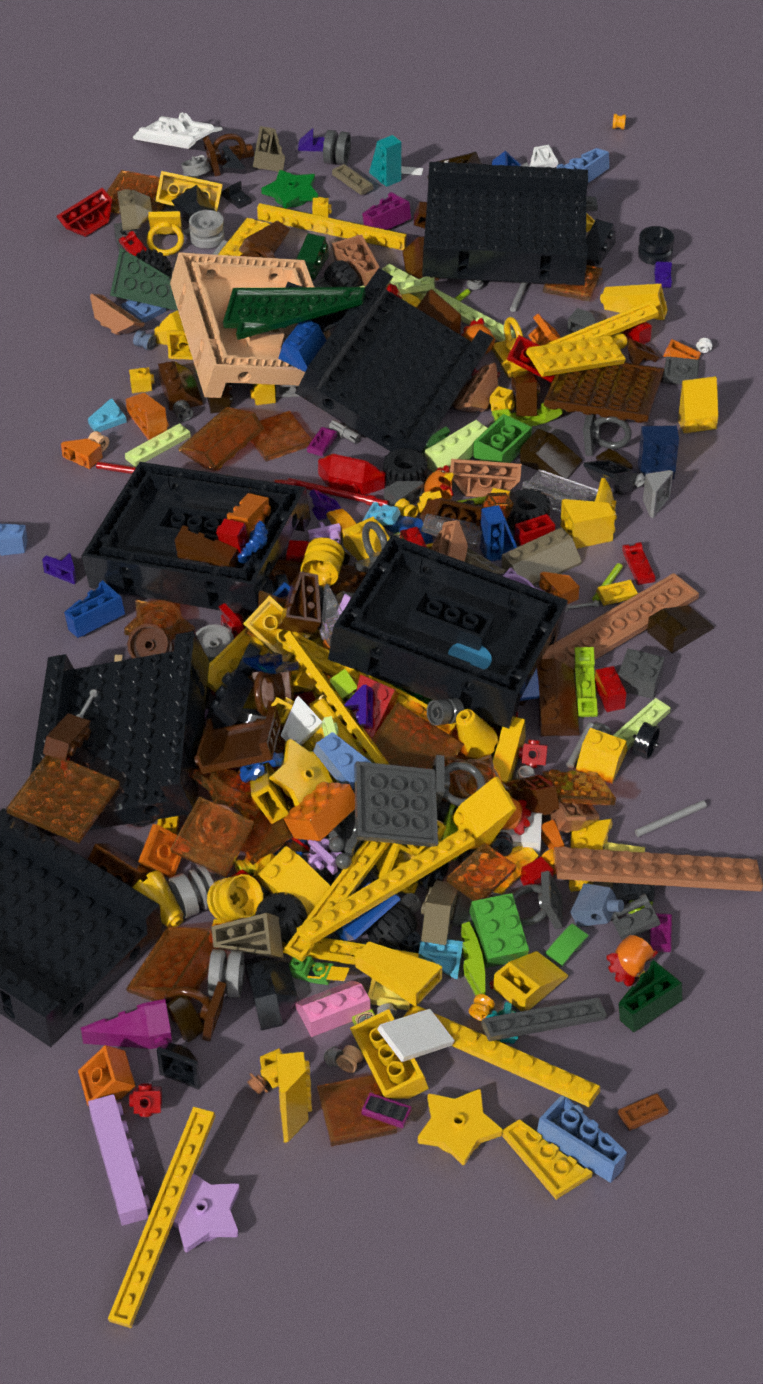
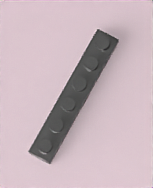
[481,997,607,1041]

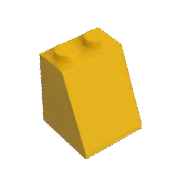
[560,499,617,549]

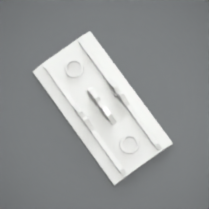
[133,112,222,149]

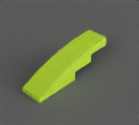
[461,922,485,996]

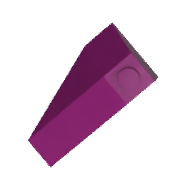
[81,999,172,1049]

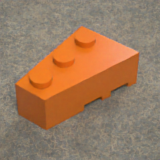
[126,393,169,440]
[227,493,271,538]

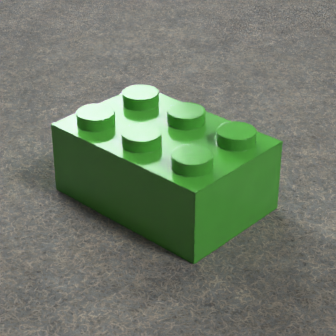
[473,414,532,463]
[469,893,529,968]

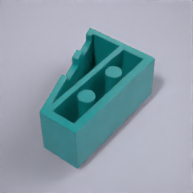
[369,135,402,187]

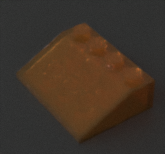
[178,407,264,471]
[364,702,464,769]
[126,927,222,1001]

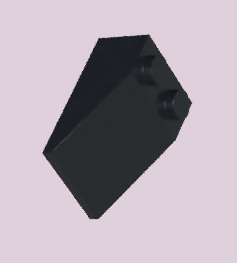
[583,460,638,495]

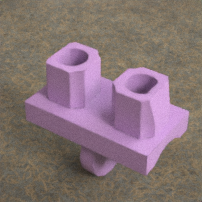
[308,522,341,544]
[307,837,342,875]

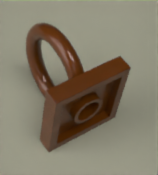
[202,133,246,177]
[252,669,294,717]
[164,981,226,1042]

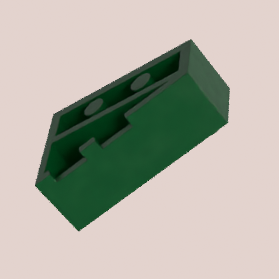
[296,233,330,283]
[619,960,683,1032]

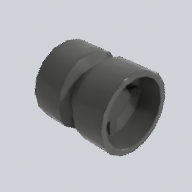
[427,698,464,726]

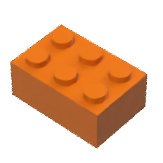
[283,782,355,841]

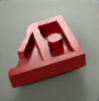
[219,603,244,639]

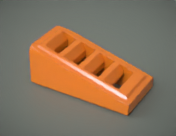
[663,339,701,360]
[541,819,565,849]

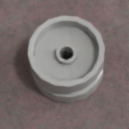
[189,210,225,249]
[196,624,234,663]
[208,949,245,998]

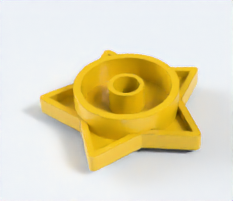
[269,739,333,806]
[417,1089,502,1165]

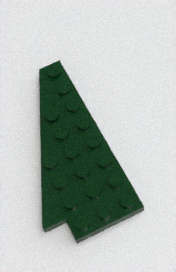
[223,287,366,340]

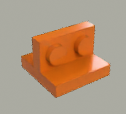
[528,314,561,346]
[138,824,188,878]

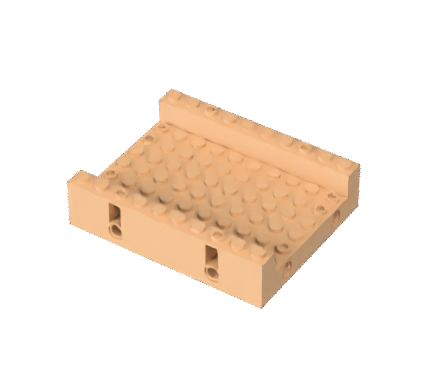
[170,253,331,398]

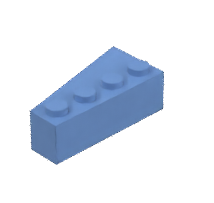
[557,148,610,183]
[0,524,28,556]
[313,732,372,793]
[537,1095,627,1183]

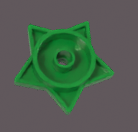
[261,170,318,209]

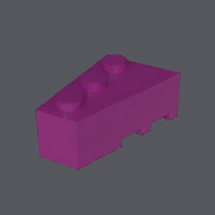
[362,192,411,230]

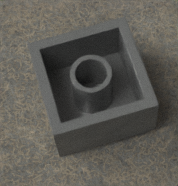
[618,648,665,699]

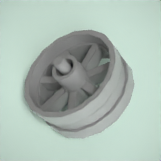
[181,156,210,178]

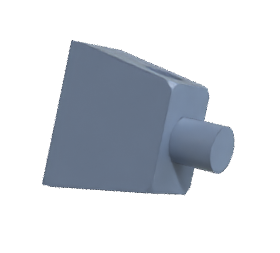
[570,883,624,927]

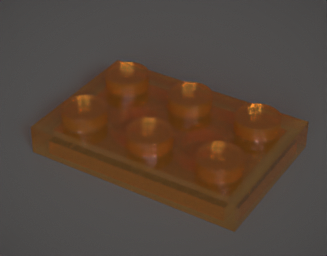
[446,843,517,901]

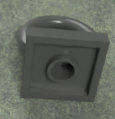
[583,414,632,456]
[354,521,388,573]
[432,755,485,808]
[512,871,563,930]

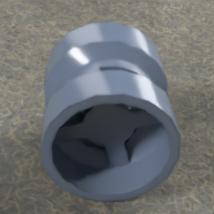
[133,330,156,351]

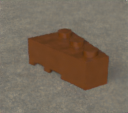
[511,371,540,417]
[277,571,321,635]

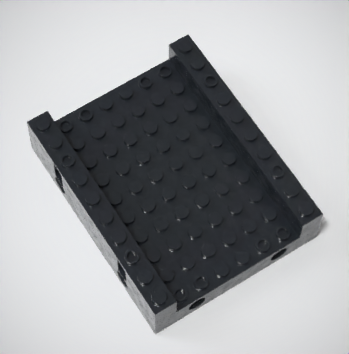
[422,162,588,285]
[295,268,494,453]
[81,462,311,616]
[328,535,568,729]
[25,631,209,837]
[0,808,163,1047]

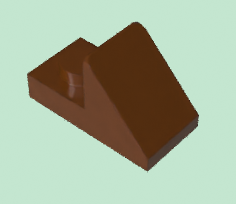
[628,338,659,365]

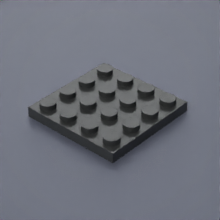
[354,761,438,847]

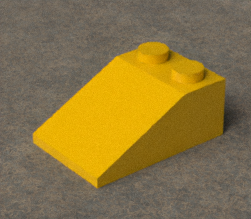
[678,376,718,434]
[343,517,390,561]
[243,595,311,663]
[451,777,516,849]
[258,846,330,917]

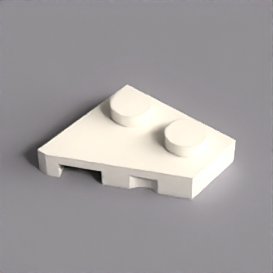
[530,145,558,168]
[281,696,322,745]

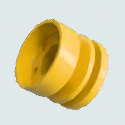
[301,537,344,587]
[207,874,263,922]

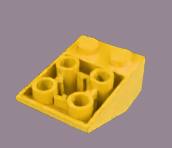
[493,951,568,1011]

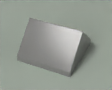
[643,470,673,518]

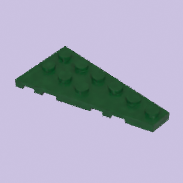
[110,247,178,311]

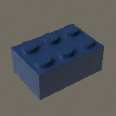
[638,425,679,479]

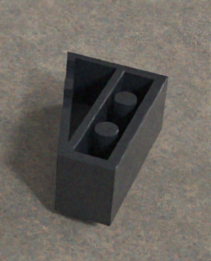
[586,219,616,270]

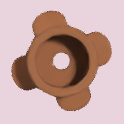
[247,1073,268,1095]

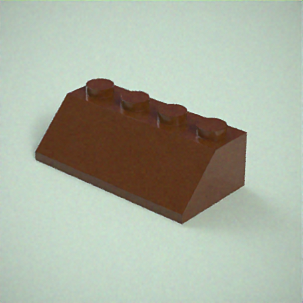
[537,659,579,737]

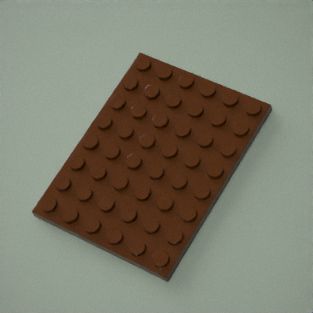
[544,363,664,423]

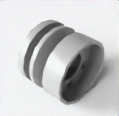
[168,865,214,919]

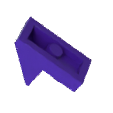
[298,128,325,152]
[654,262,672,288]
[309,489,341,520]
[42,553,76,585]
[344,685,373,728]

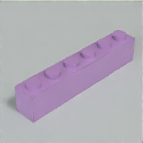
[88,1094,151,1226]

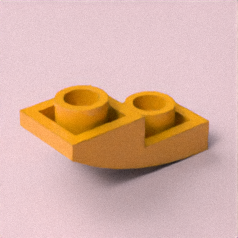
[326,508,356,537]

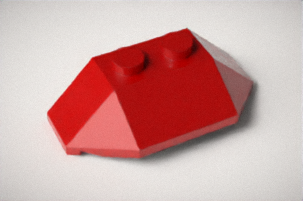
[56,187,112,237]
[318,454,386,495]

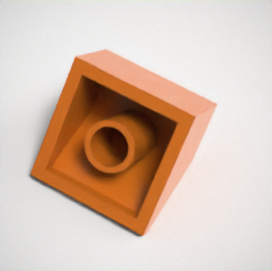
[78,1045,135,1106]

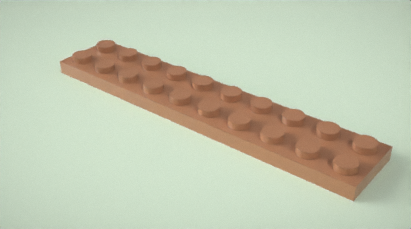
[542,573,699,672]
[553,847,763,892]

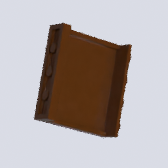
[195,705,282,774]

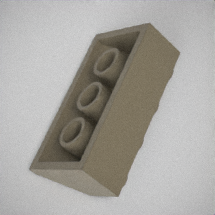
[501,527,582,586]

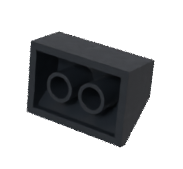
[207,669,254,729]

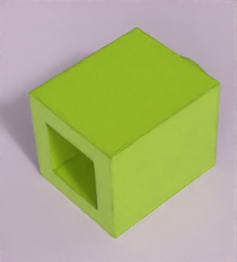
[329,669,358,702]

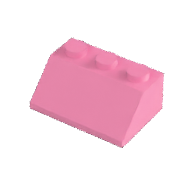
[295,980,370,1037]

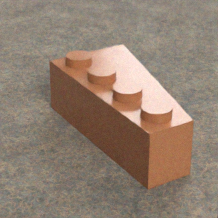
[332,234,380,286]

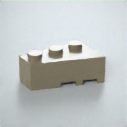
[253,126,285,172]
[421,880,460,945]

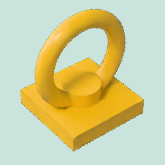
[146,211,184,256]
[492,317,523,363]

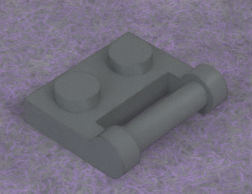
[611,894,660,940]

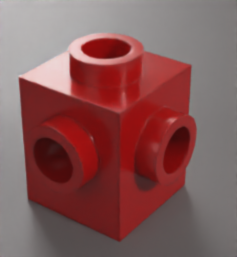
[519,739,548,768]
[129,1083,162,1117]

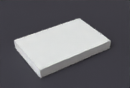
[377,1009,455,1062]

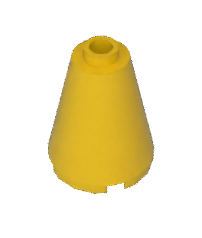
[456,709,498,760]
[133,870,184,928]

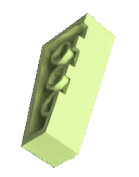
[425,420,488,473]

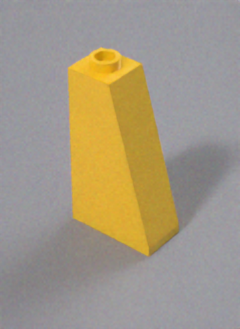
[600,284,668,320]
[488,717,526,783]
[250,763,289,824]
[355,941,442,1007]

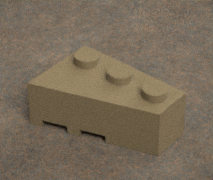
[211,913,284,958]

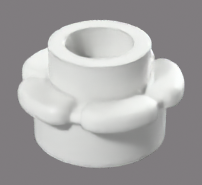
[696,338,712,353]

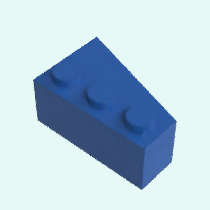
[480,505,517,562]
[64,580,125,638]

